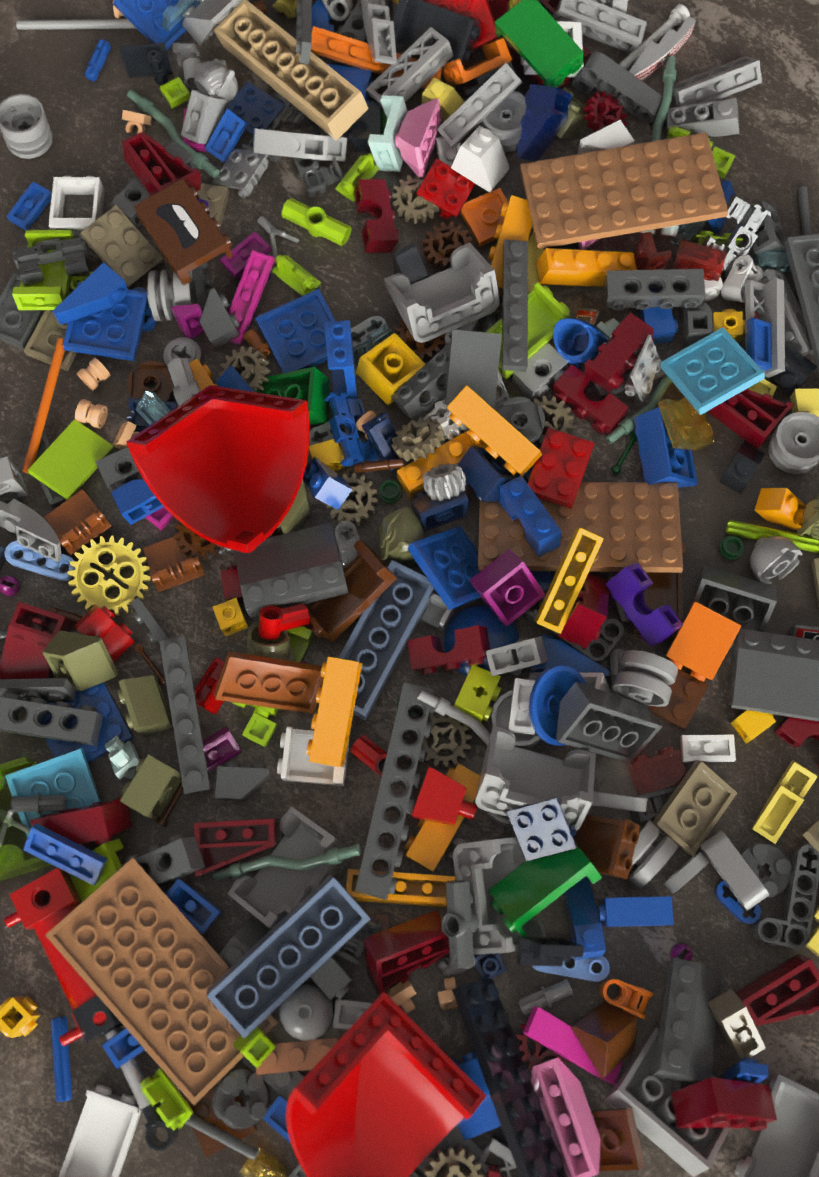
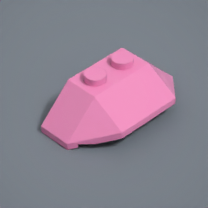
[395,99,442,177]
[531,1058,601,1177]

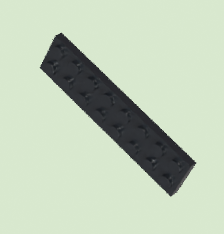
[452,978,567,1177]

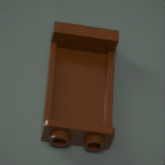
[305,539,397,642]
[631,543,685,640]
[573,814,640,879]

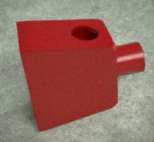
[412,767,478,826]

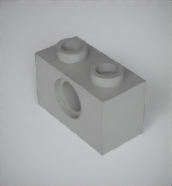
[512,343,568,401]

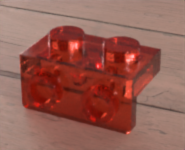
[634,232,672,270]

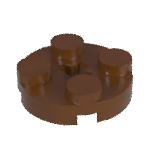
[127,361,174,402]

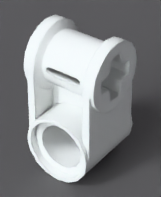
[721,255,763,303]

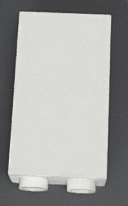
[59,1084,142,1177]

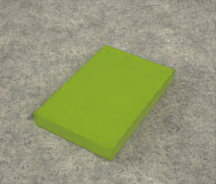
[28,419,114,500]

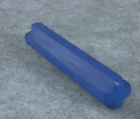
[51,1016,72,1102]

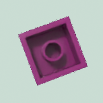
[469,549,546,627]

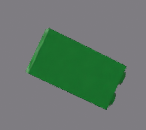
[495,0,583,91]
[488,845,602,936]

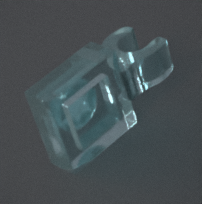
[354,323,392,356]

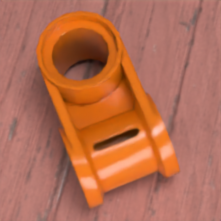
[598,978,654,1020]

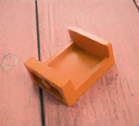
[443,38,512,86]
[664,602,741,682]

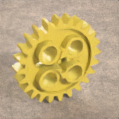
[68,536,151,616]

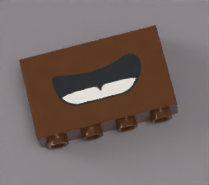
[133,179,233,286]

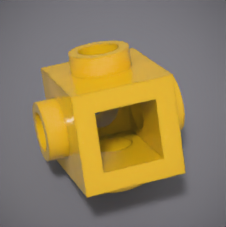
[712,309,746,343]
[0,996,41,1038]

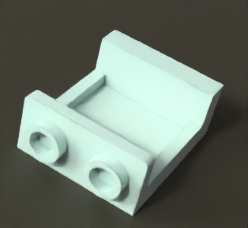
[368,95,408,172]

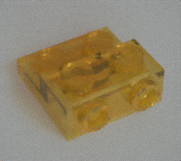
[658,398,715,451]

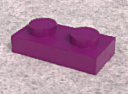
[220,231,271,279]

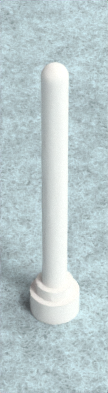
[619,4,690,70]

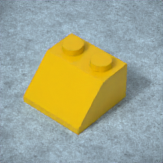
[356,333,425,405]

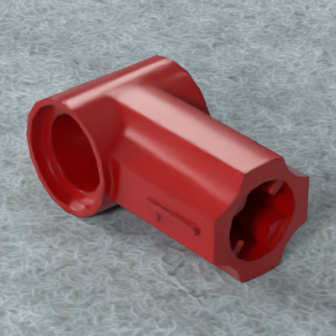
[258,603,310,640]
[349,734,398,778]

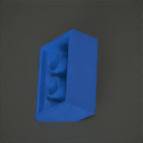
[634,407,698,488]

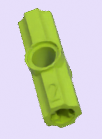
[281,198,352,246]

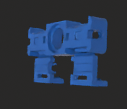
[324,392,378,466]

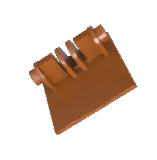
[43,489,111,556]
[142,535,205,593]

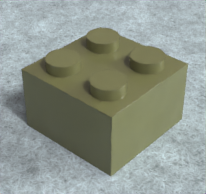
[120,754,182,821]

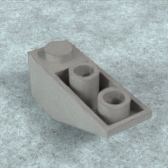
[667,98,739,137]

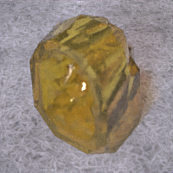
[239,1146,287,1177]

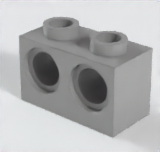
[0,456,28,503]
[485,636,548,676]

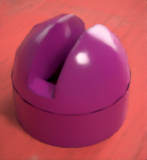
[0,576,20,597]
[670,943,693,961]

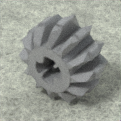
[423,463,466,501]

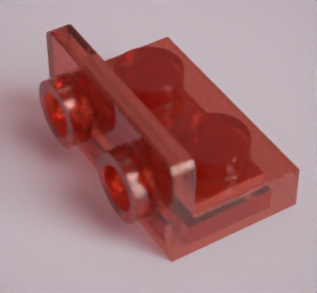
[672,240,727,281]
[628,746,687,795]

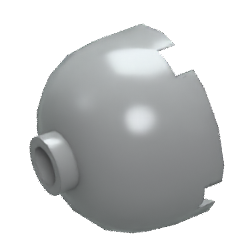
[750,536,803,584]
[280,983,335,1041]

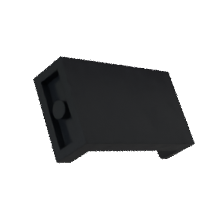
[393,0,481,68]

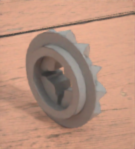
[163,337,202,367]

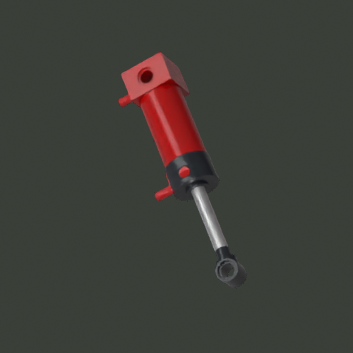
[4,867,179,1151]

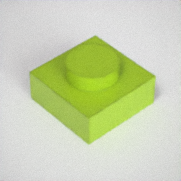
[160,77,190,109]
[712,147,736,178]
[242,712,278,748]

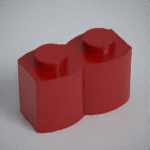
[74,604,134,663]

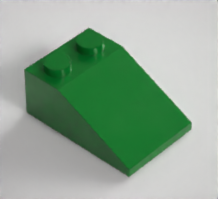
[256,367,330,425]

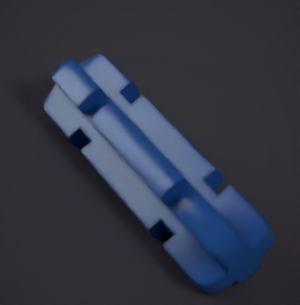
[84,39,111,81]

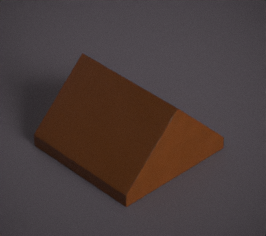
[571,1002,638,1078]

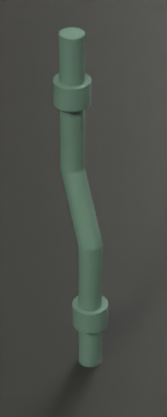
[651,56,677,142]
[127,89,220,178]
[605,375,672,444]
[213,844,362,881]

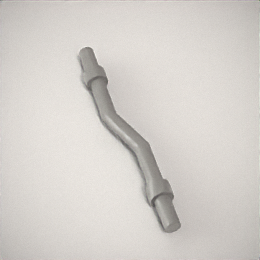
[417,689,490,745]

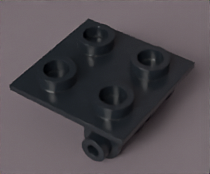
[119,43,173,86]

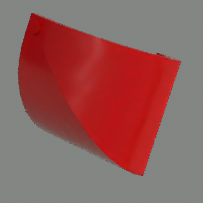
[126,385,310,553]
[286,992,487,1177]

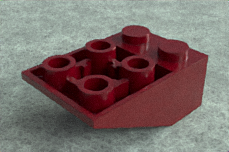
[0,601,73,679]

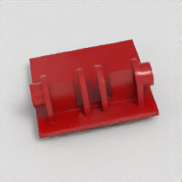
[416,158,475,219]

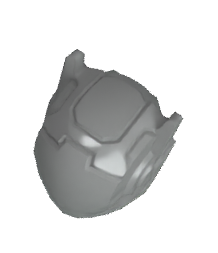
[194,58,238,110]

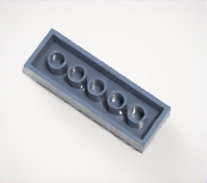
[338,560,436,721]
[206,874,370,1038]

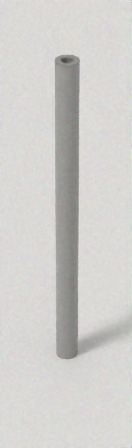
[16,19,137,30]

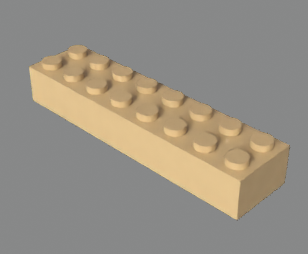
[214,0,369,140]

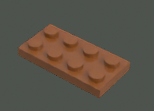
[214,651,324,714]

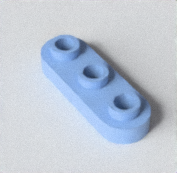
[5,541,75,581]
[532,956,610,982]

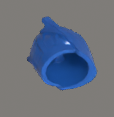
[553,318,609,369]

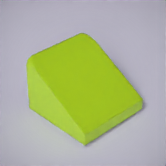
[233,1027,276,1068]

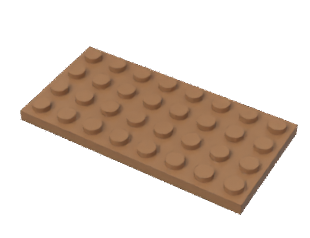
[520,132,728,249]
[478,482,683,573]
[45,858,278,1105]

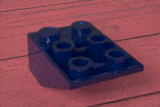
[516,84,572,162]

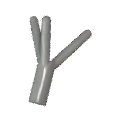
[257,216,299,265]
[0,809,31,847]

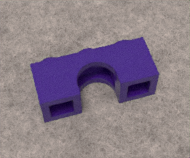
[606,563,683,647]

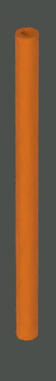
[22,338,65,474]

